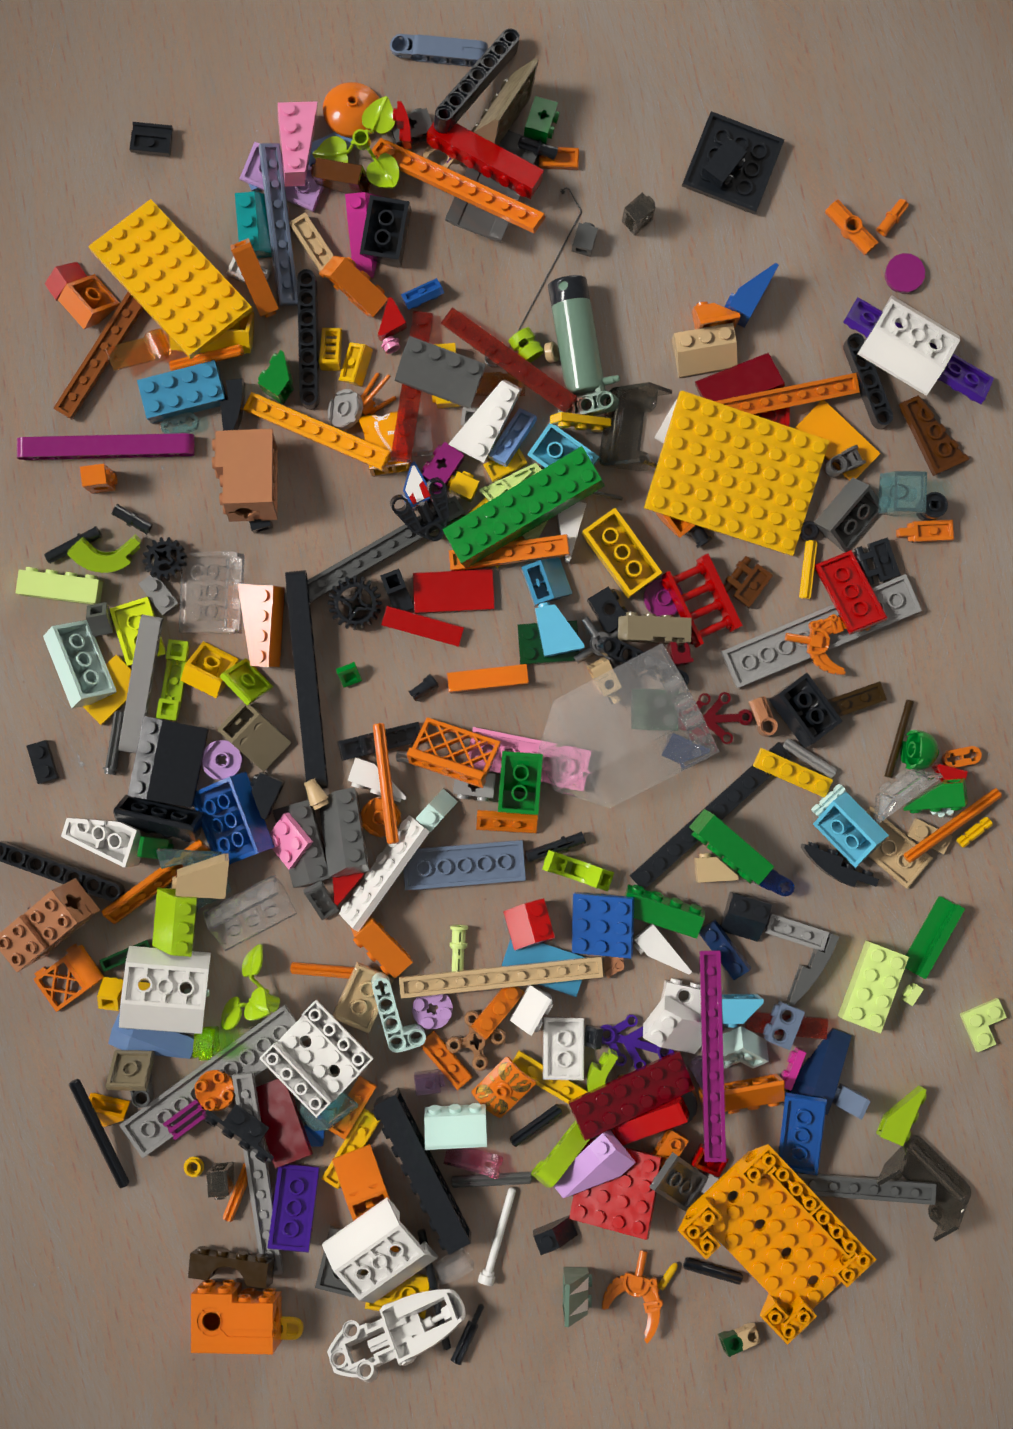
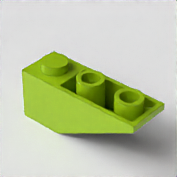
[876,1085,927,1146]

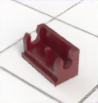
[666,642,694,667]

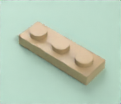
[289,212,334,272]

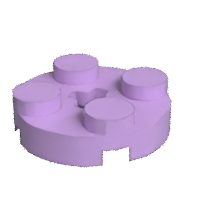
[202,740,243,780]
[412,994,453,1029]

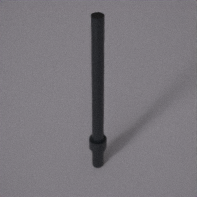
[417,1229,451,1350]

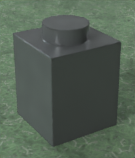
[572,222,598,257]
[86,602,113,636]

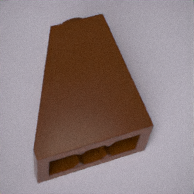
[311,158,371,194]

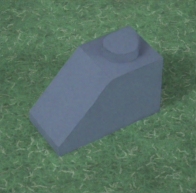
[833,1083,871,1120]

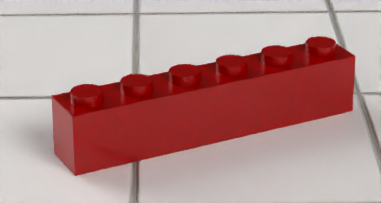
[427,122,544,200]

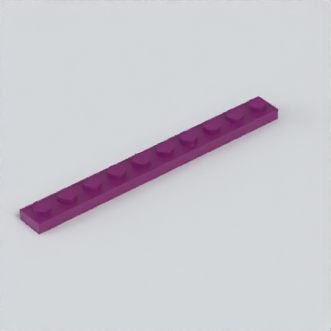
[699,951,726,1162]

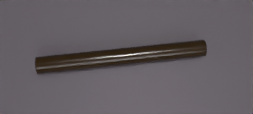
[884,700,914,778]

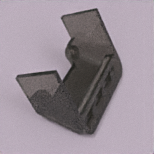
[599,382,672,471]
[877,1135,971,1242]

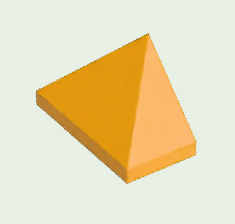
[89,1093,130,1127]

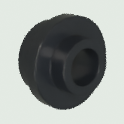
[800,521,819,541]

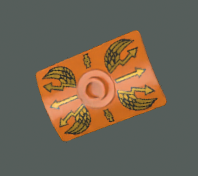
[471,1057,536,1118]

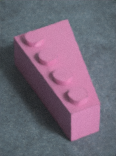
[278,101,318,187]

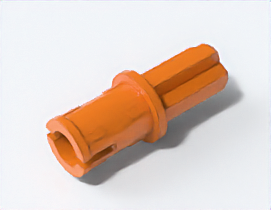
[876,199,909,237]

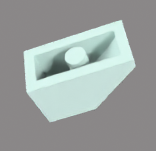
[416,789,458,832]

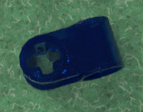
[754,869,795,896]

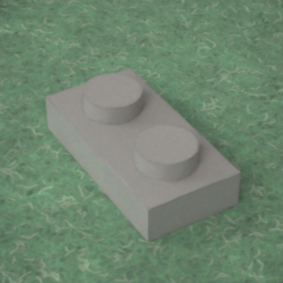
[138,575,179,616]

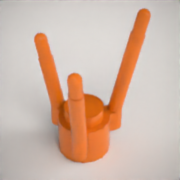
[360,373,396,416]

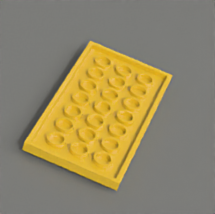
[88,199,253,359]

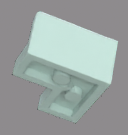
[723,1026,769,1069]

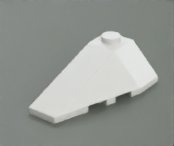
[61,818,141,868]

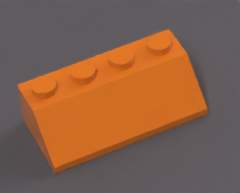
[698,1073,785,1114]

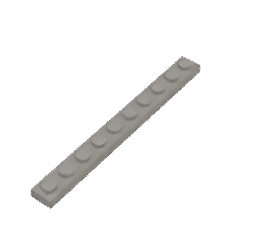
[232,1071,284,1275]

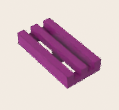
[163,1098,206,1140]

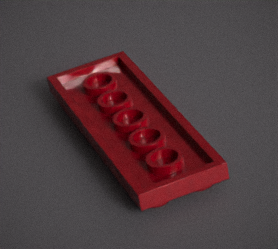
[568,1051,695,1141]

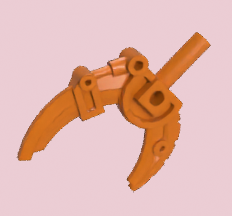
[785,614,871,675]
[602,1250,664,1344]

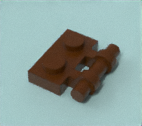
[724,556,773,608]

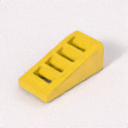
[319,328,342,371]

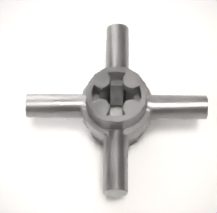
[574,617,621,671]

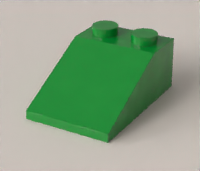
[498,751,543,815]

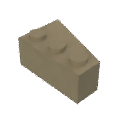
[618,612,692,645]

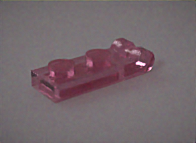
[443,1148,503,1179]

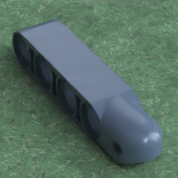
[390,34,488,67]

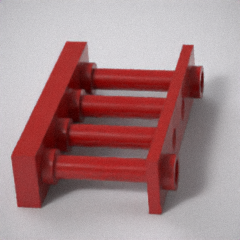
[661,553,743,648]

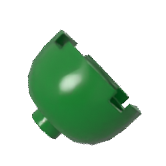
[900,730,939,770]

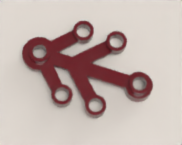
[675,692,754,745]

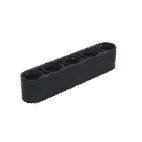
[843,333,893,429]
[596,637,689,689]

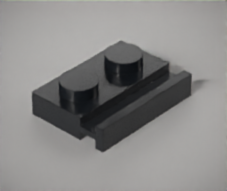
[129,122,174,156]

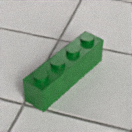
[624,884,705,939]

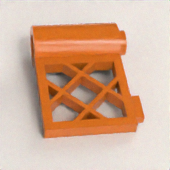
[33,943,105,1012]

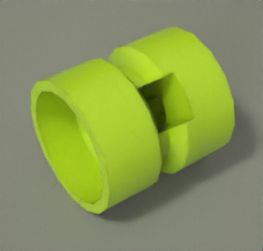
[508,327,544,365]

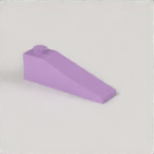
[554,1130,636,1199]

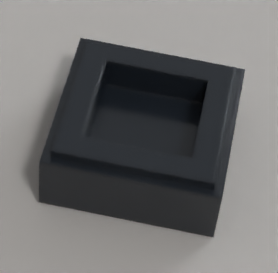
[584,1025,603,1049]

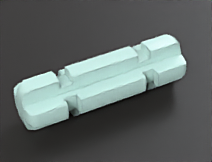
[811,784,846,817]

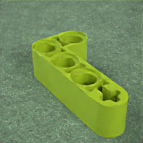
[531,1120,590,1188]

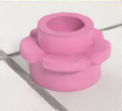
[381,336,400,354]

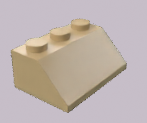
[672,323,738,378]

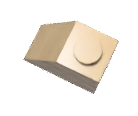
[172,853,229,899]

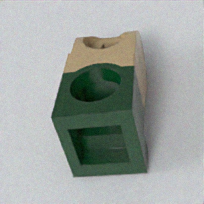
[718,1323,761,1357]

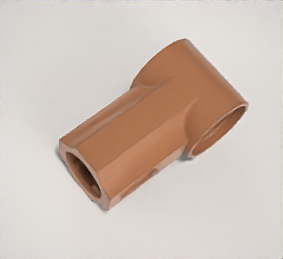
[748,696,778,737]

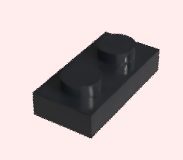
[26,740,59,784]

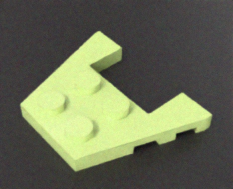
[479,463,548,540]

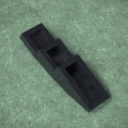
[337,722,421,761]

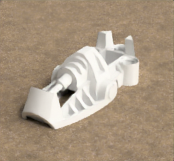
[327,1289,465,1383]

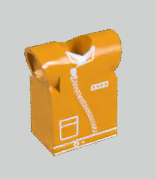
[359,410,410,476]

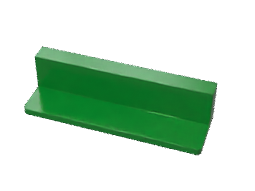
[905,896,965,979]

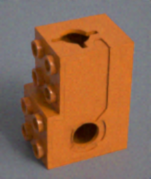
[191,1279,282,1355]

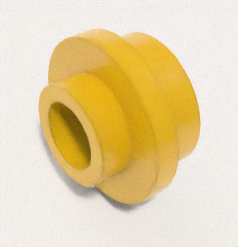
[184,1156,204,1177]

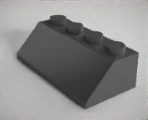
[395,336,486,409]
[319,787,369,878]
[272,800,329,888]

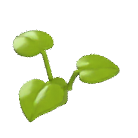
[312,96,400,188]
[221,944,280,1030]

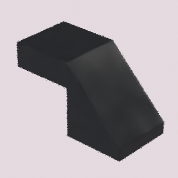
[380,568,414,611]

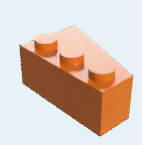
[319,256,388,317]

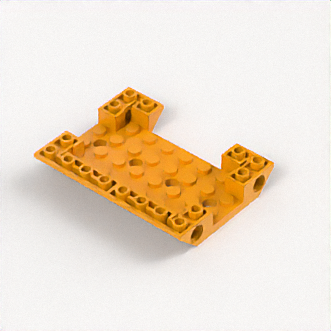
[678,1144,877,1345]

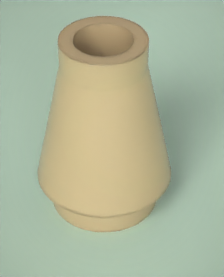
[304,778,329,810]

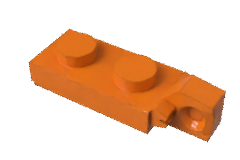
[896,520,954,542]

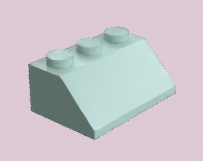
[424,1103,487,1150]

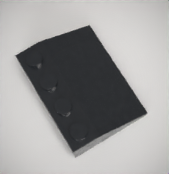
[127,716,209,808]

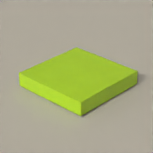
[220,658,273,706]

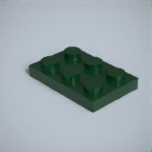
[517,620,580,665]

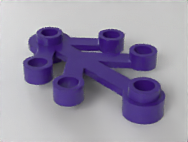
[599,1014,674,1070]

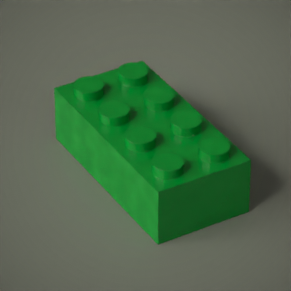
[689,809,775,885]

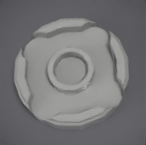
[328,389,363,429]

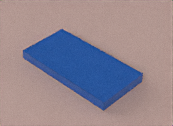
[778,1093,827,1176]

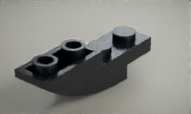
[801,842,879,888]

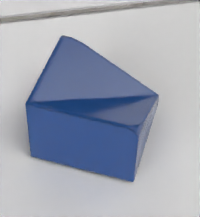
[304,1123,326,1147]

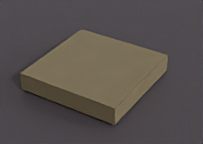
[105,1050,155,1091]

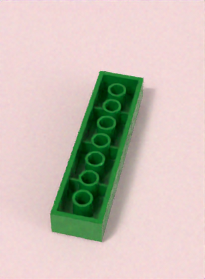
[442,446,605,569]

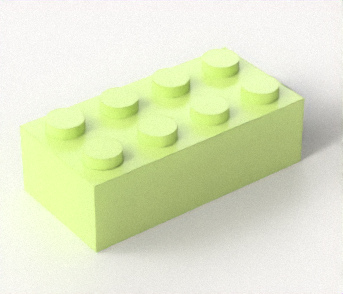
[838,940,909,1034]

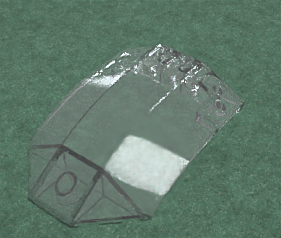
[537,643,719,808]

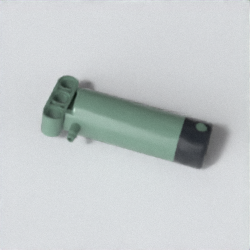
[548,275,620,416]

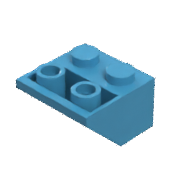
[521,557,573,607]

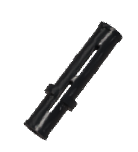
[525,831,586,863]

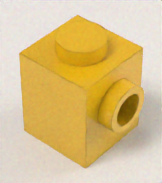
[448,471,480,502]

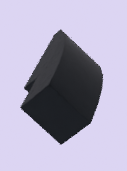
[220,378,245,431]

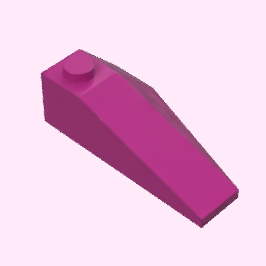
[345,192,382,278]

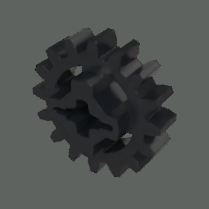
[142,537,187,581]

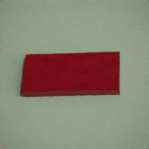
[695,352,785,401]
[256,1079,313,1168]

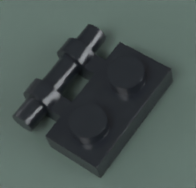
[854,537,901,586]

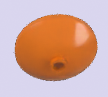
[323,82,380,138]

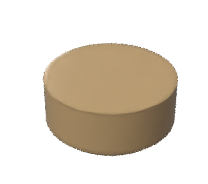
[544,342,559,363]

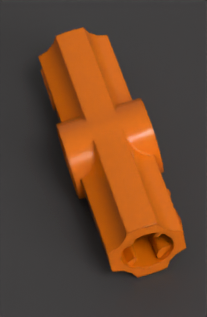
[824,199,879,256]

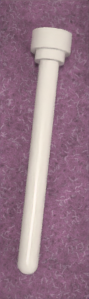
[478,1187,516,1286]

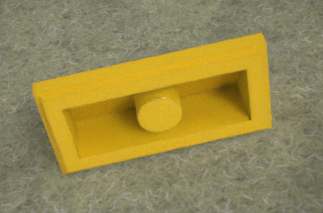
[339,342,373,387]

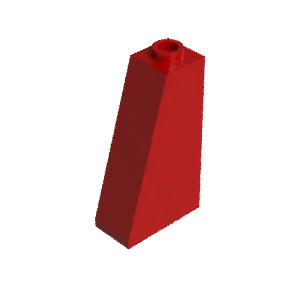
[612,1095,690,1145]

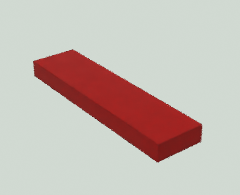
[381,606,464,647]

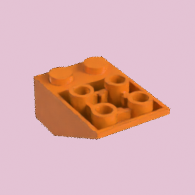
[332,1144,391,1221]

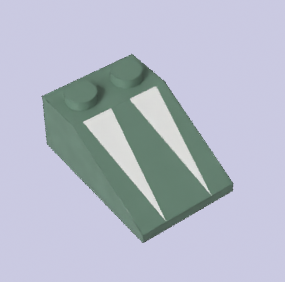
[562,1267,592,1327]

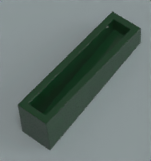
[99,939,151,972]

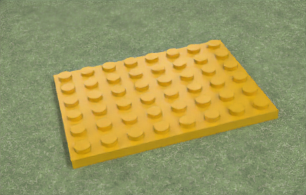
[644,391,830,556]

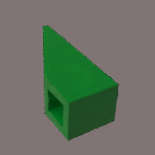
[903,778,968,813]

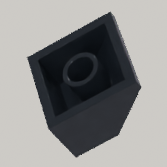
[250,772,285,820]
[720,892,772,942]

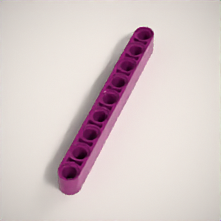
[17,433,195,460]

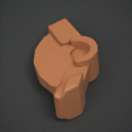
[603,956,625,979]

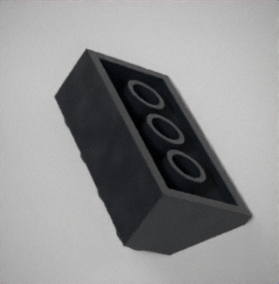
[113,795,204,842]

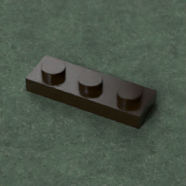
[828,681,887,717]

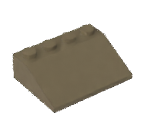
[472,59,539,146]

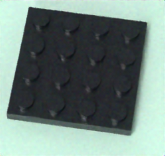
[682,111,785,214]

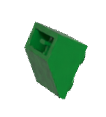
[258,350,294,405]

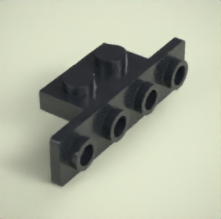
[203,1104,274,1163]

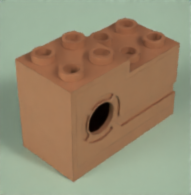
[212,429,278,522]
[0,878,100,972]

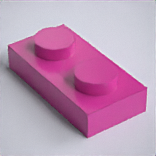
[780,1047,806,1091]

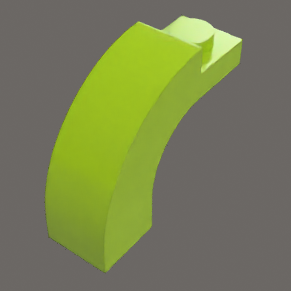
[67,534,141,573]
[542,850,615,891]
[587,1048,618,1092]

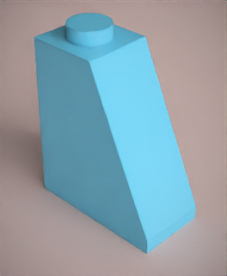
[535,602,584,657]

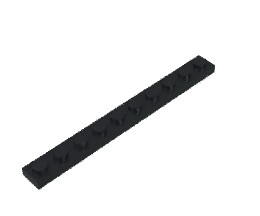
[629,742,792,890]

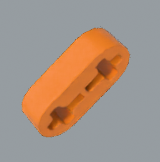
[942,746,982,768]

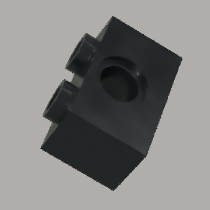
[587,586,628,634]

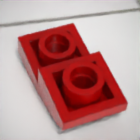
[393,101,412,149]

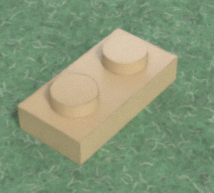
[906,818,953,854]

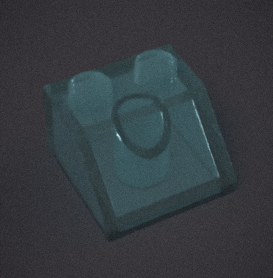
[879,471,927,516]

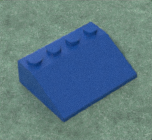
[194,772,274,865]

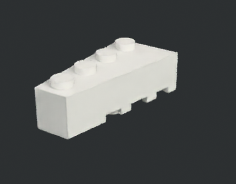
[448,380,522,463]

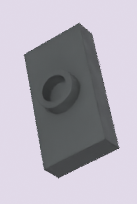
[303,880,340,920]

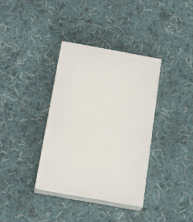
[543,1017,584,1080]

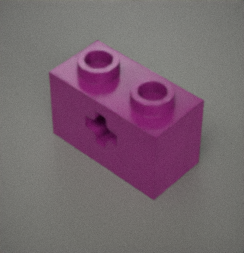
[422,442,465,489]

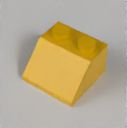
[181,641,239,698]

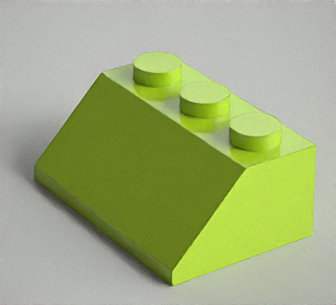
[152,888,198,957]

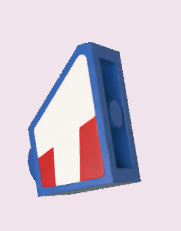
[403,461,431,510]

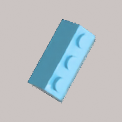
[527,423,600,468]
[813,792,889,868]

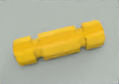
[956,817,993,848]

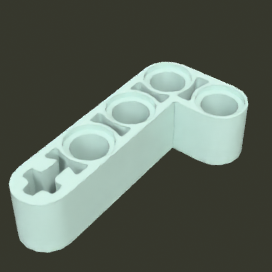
[371,972,426,1053]

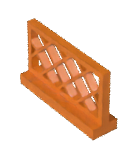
[406,717,501,788]

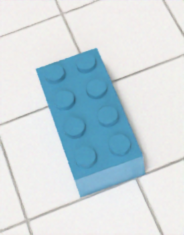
[137,360,227,424]

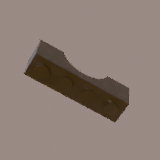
[188,1246,275,1289]

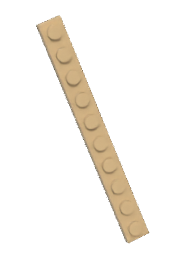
[399,956,603,998]

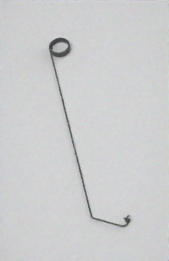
[485,187,582,368]

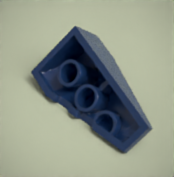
[787,1028,852,1116]

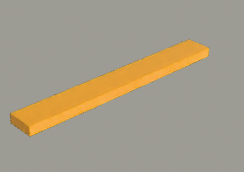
[243,392,392,471]

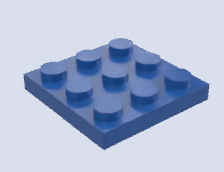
[572,892,634,959]

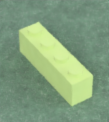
[16,567,103,605]

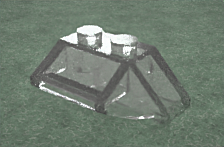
[873,769,943,824]

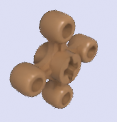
[446,1010,506,1071]

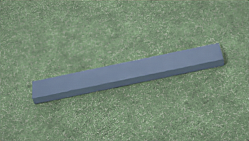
[259,143,298,306]

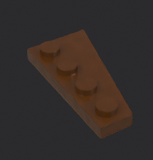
[899,395,969,476]

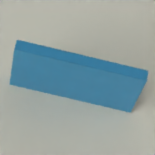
[502,938,586,997]

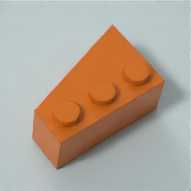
[350,915,413,978]

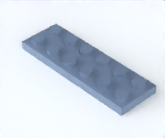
[403,840,526,890]

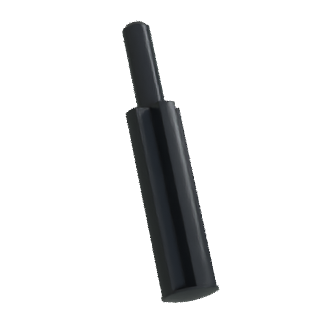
[451,1304,484,1365]

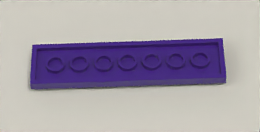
[843,297,994,404]

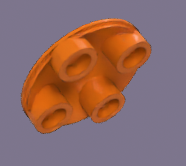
[194,1070,235,1111]

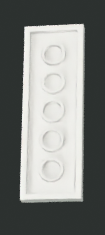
[339,815,430,932]

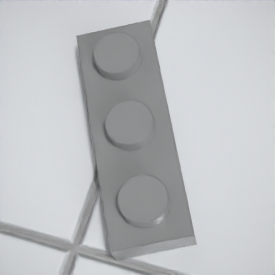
[764,913,829,951]

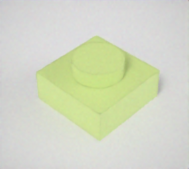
[901,983,924,1006]

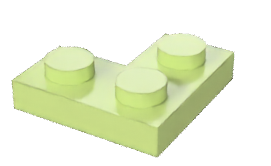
[960,998,1007,1052]

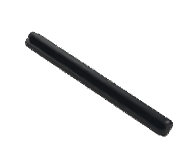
[69,1079,129,1189]

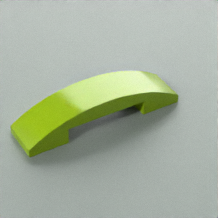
[156,639,189,721]

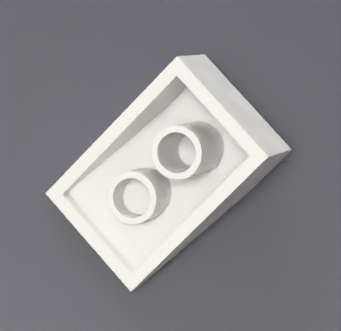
[643,995,702,1054]

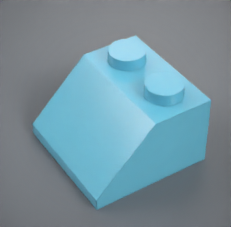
[722,994,764,1028]

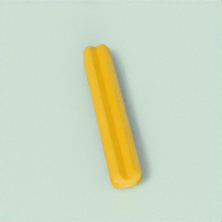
[799,540,818,599]

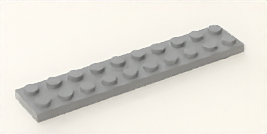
[721,574,922,688]
[119,1004,308,1158]

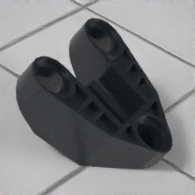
[390,477,449,541]

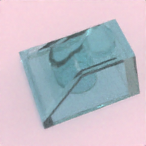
[300,1092,358,1131]

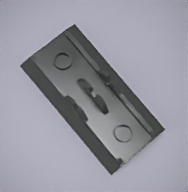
[445,130,538,241]

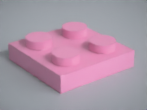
[270,812,313,869]

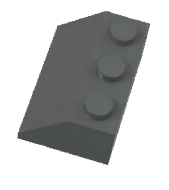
[814,478,885,552]

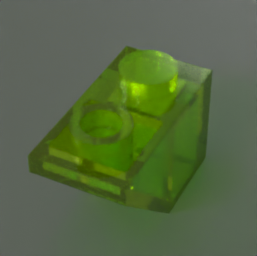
[192,1026,220,1061]

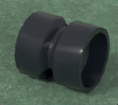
[915,492,948,521]

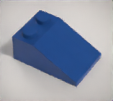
[725,263,779,328]

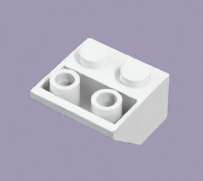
[510,985,553,1036]

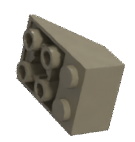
[217,702,291,772]

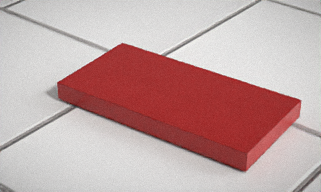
[815,550,887,635]
[413,569,495,613]

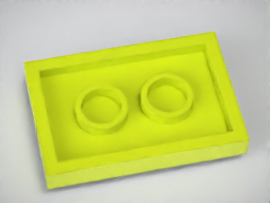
[109,597,166,666]

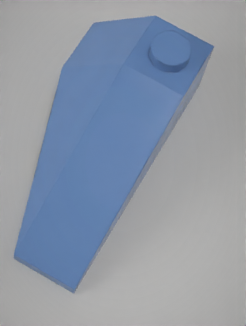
[108,1012,199,1059]

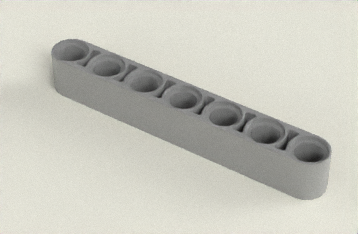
[119,614,163,754]

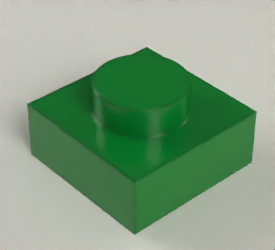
[336,662,362,688]

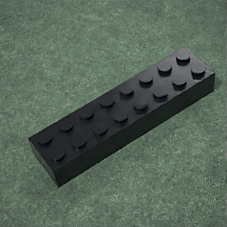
[373,1088,472,1255]

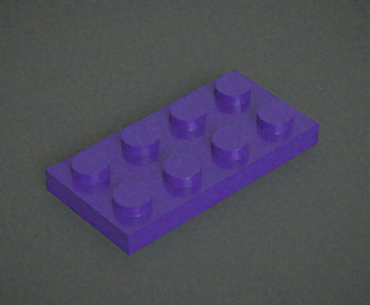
[267,1164,320,1253]

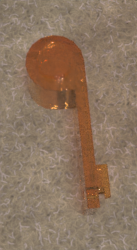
[105,329,172,371]

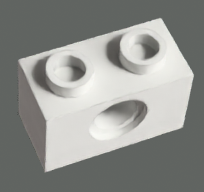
[661,978,701,1015]

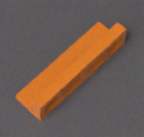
[447,664,529,693]

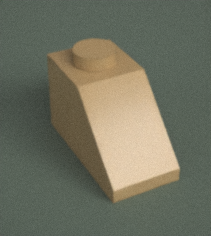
[694,853,738,883]

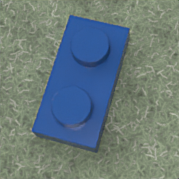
[401,278,444,310]

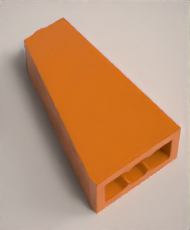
[230,238,279,318]

